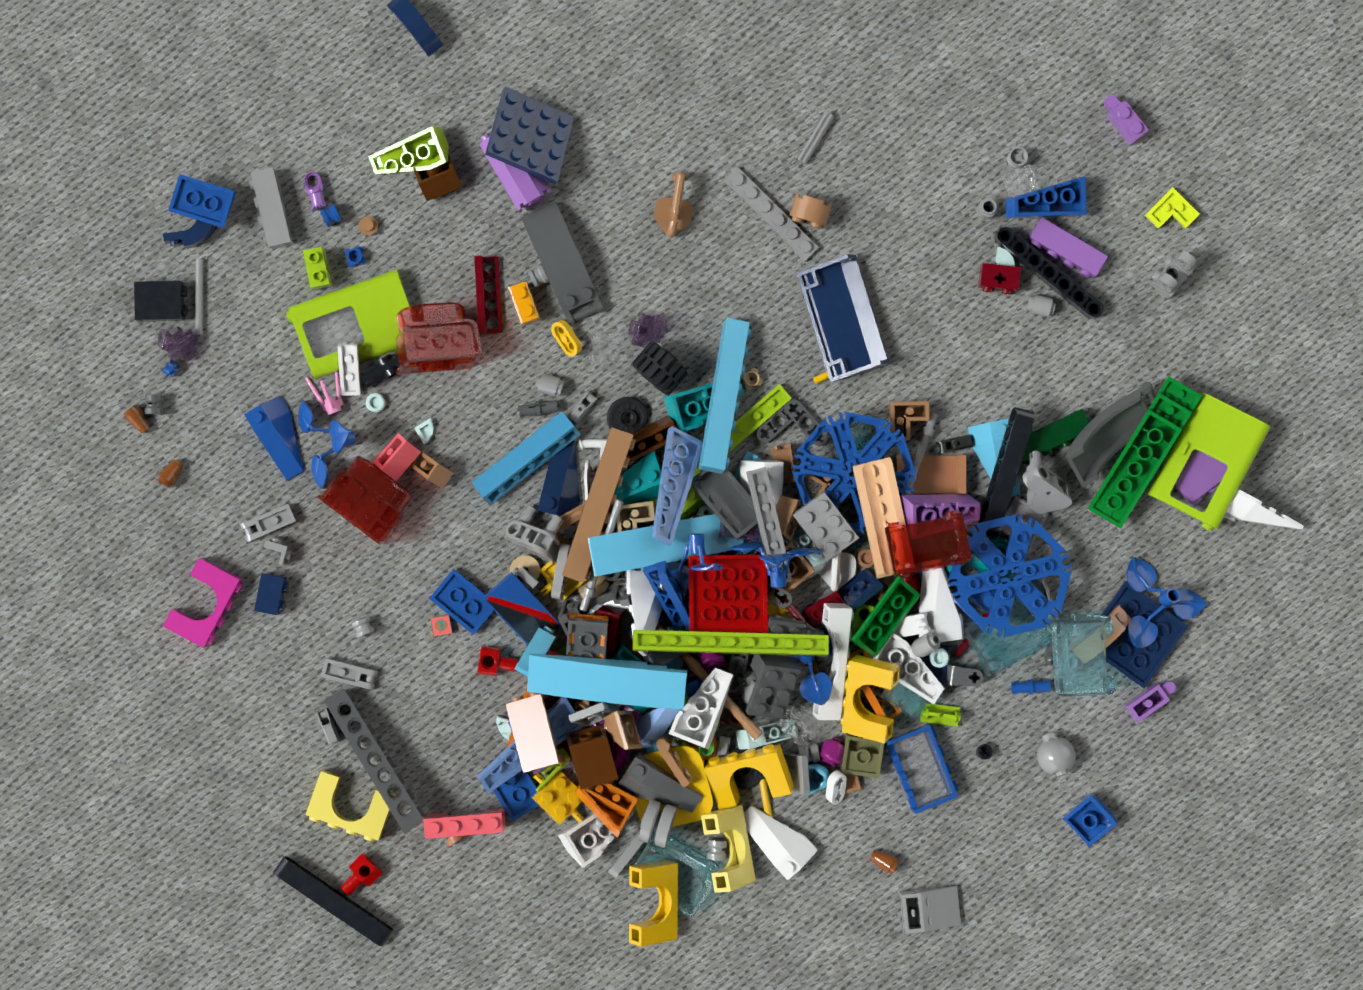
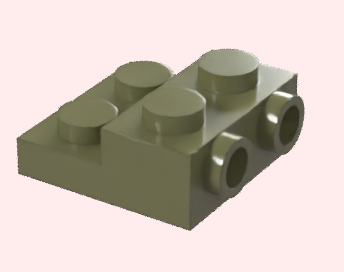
[841,733,884,778]

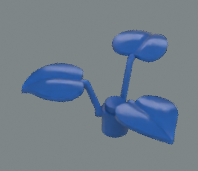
[298,400,355,489]
[650,533,724,577]
[730,542,821,587]
[1126,557,1207,648]
[794,627,833,705]

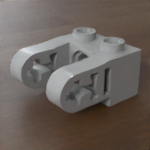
[1150,251,1197,299]

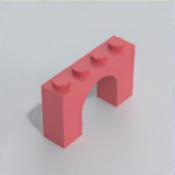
[423,808,506,839]

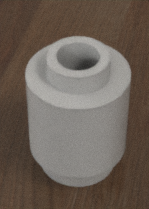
[977,198,998,219]
[1026,294,1056,317]
[535,373,564,396]
[911,632,940,657]

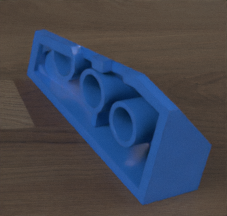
[244,396,304,481]

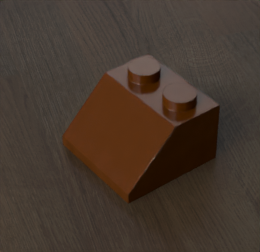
[414,153,462,201]

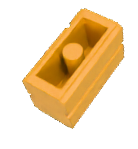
[508,281,540,326]

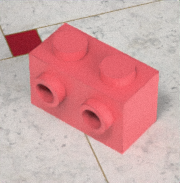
[373,433,421,481]

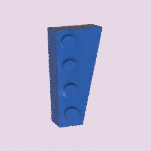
[1005,176,1087,218]

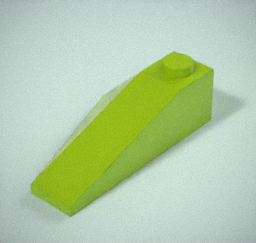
[368,126,449,174]

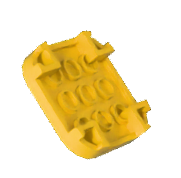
[630,743,714,827]

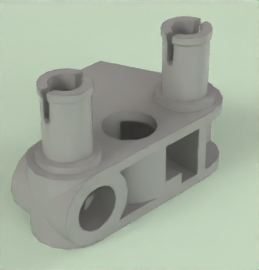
[1022,451,1072,514]
[505,506,564,564]

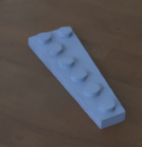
[652,426,703,546]
[477,697,584,794]

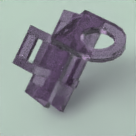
[627,312,668,348]
[157,326,200,362]

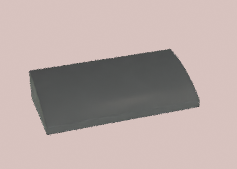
[691,469,758,540]

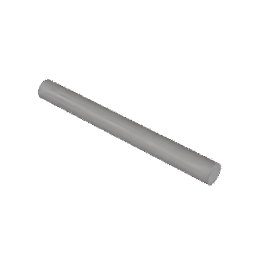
[195,258,204,335]

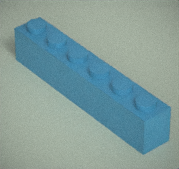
[472,411,581,505]

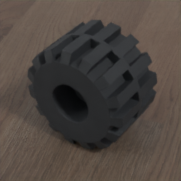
[632,341,688,396]

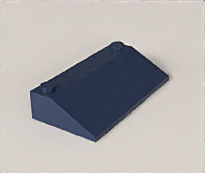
[797,254,890,382]

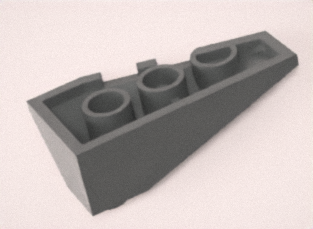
[618,753,703,812]

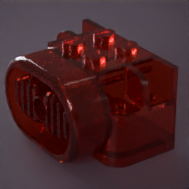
[395,302,483,375]
[317,456,413,544]

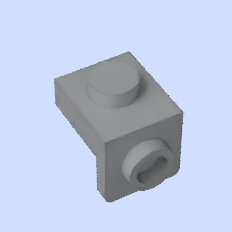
[263,537,292,565]

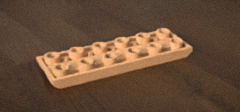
[852,457,915,579]

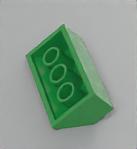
[851,576,921,657]

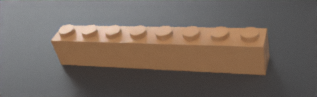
[562,427,636,583]

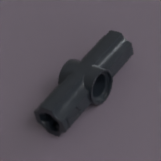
[360,345,418,388]

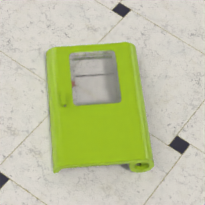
[286,269,423,379]

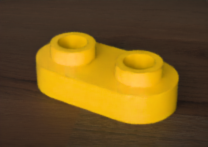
[551,320,582,356]

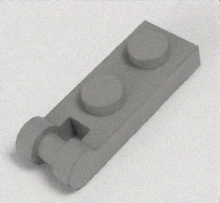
[240,504,297,543]
[321,658,378,690]

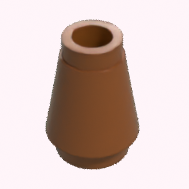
[123,405,150,434]
[157,459,184,489]
[869,850,899,874]

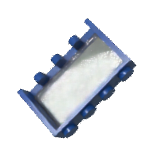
[885,724,959,814]

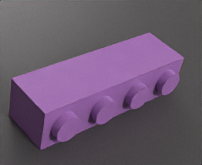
[1028,218,1108,279]

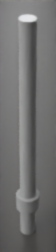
[905,412,938,494]
[580,499,623,611]

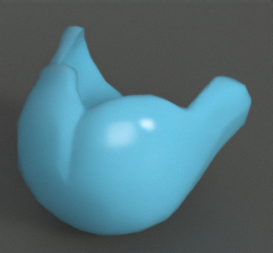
[805,764,830,796]

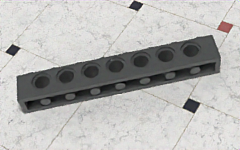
[324,688,425,834]

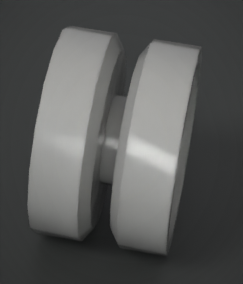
[639,799,677,848]

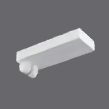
[338,342,361,396]
[894,612,932,637]

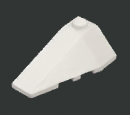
[1224,490,1304,529]
[558,807,636,868]

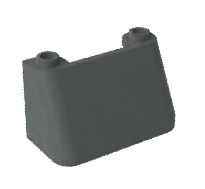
[558,580,634,639]

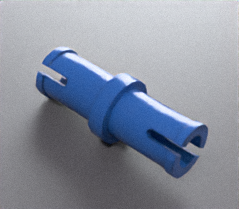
[1011,679,1051,695]

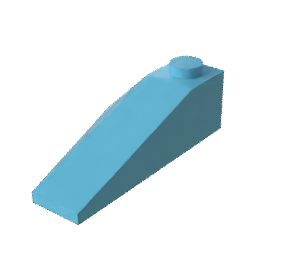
[968,419,1021,496]

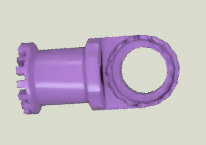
[304,172,328,211]

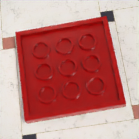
[688,555,768,633]

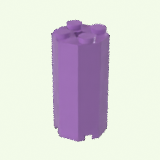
[480,133,552,213]

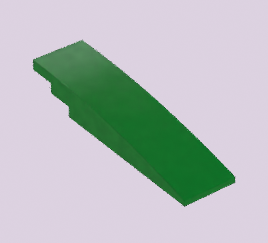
[1087,376,1202,529]

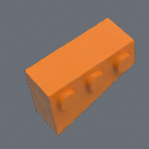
[576,783,638,838]

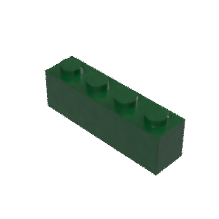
[1021,408,1089,464]

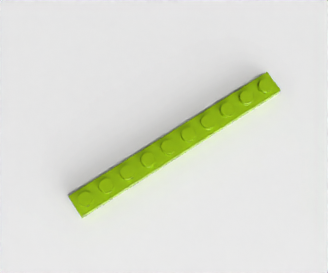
[646,384,792,523]
[633,630,829,656]

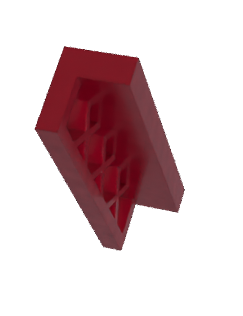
[474,255,503,334]

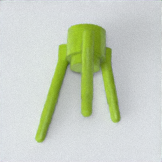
[536,748,570,792]

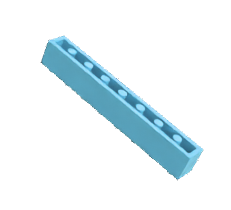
[698,318,751,474]

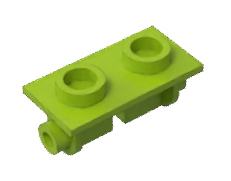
[920,702,961,727]

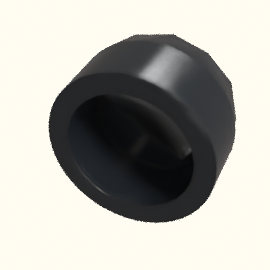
[976,744,993,760]

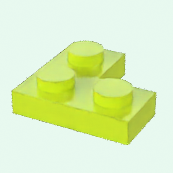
[1144,187,1200,228]

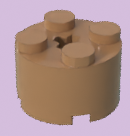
[790,193,833,229]

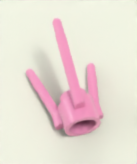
[306,372,344,415]

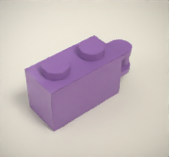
[1104,95,1149,145]
[1123,681,1176,723]

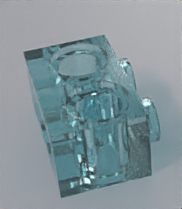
[880,682,927,719]

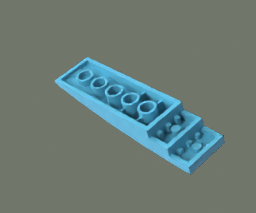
[588,514,743,576]
[527,654,687,710]

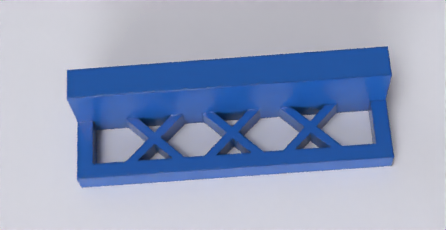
[643,561,689,631]

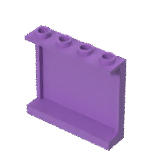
[1160,445,1227,505]

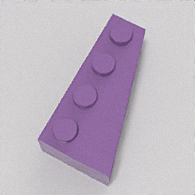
[901,494,980,539]

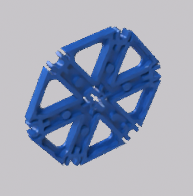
[792,411,917,534]
[948,514,1072,638]

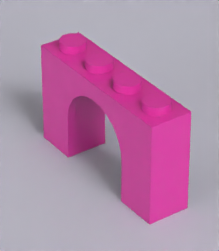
[163,558,243,648]

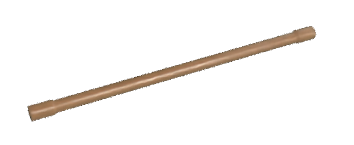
[591,561,763,740]

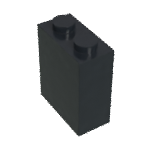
[134,281,188,322]

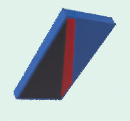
[483,572,561,645]

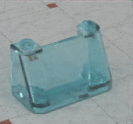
[964,598,1054,677]
[1051,614,1117,696]
[626,832,720,918]

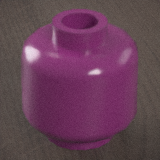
[699,652,725,673]
[819,737,844,767]

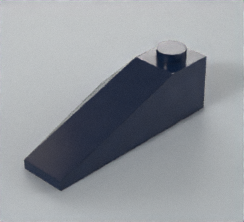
[537,440,580,516]

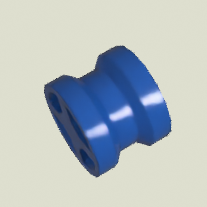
[320,204,342,227]

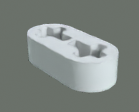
[826,770,847,805]

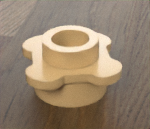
[741,368,763,390]

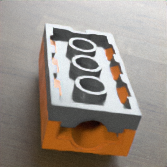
[566,613,609,659]

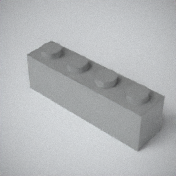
[249,167,294,249]

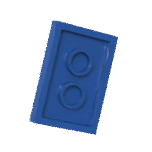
[168,174,236,229]
[429,569,494,635]
[493,770,539,822]

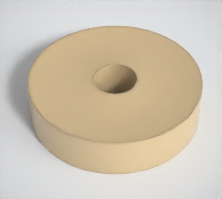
[510,555,541,580]
[578,575,609,598]

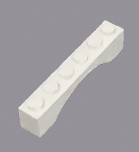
[813,603,854,720]

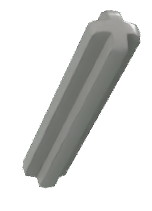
[798,112,834,164]

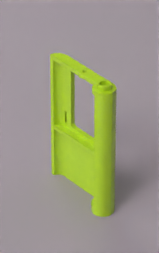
[1147,392,1271,532]

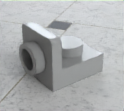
[512,567,540,588]

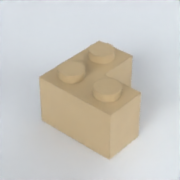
[612,501,655,533]

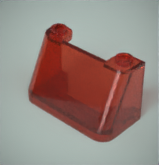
[884,510,972,577]

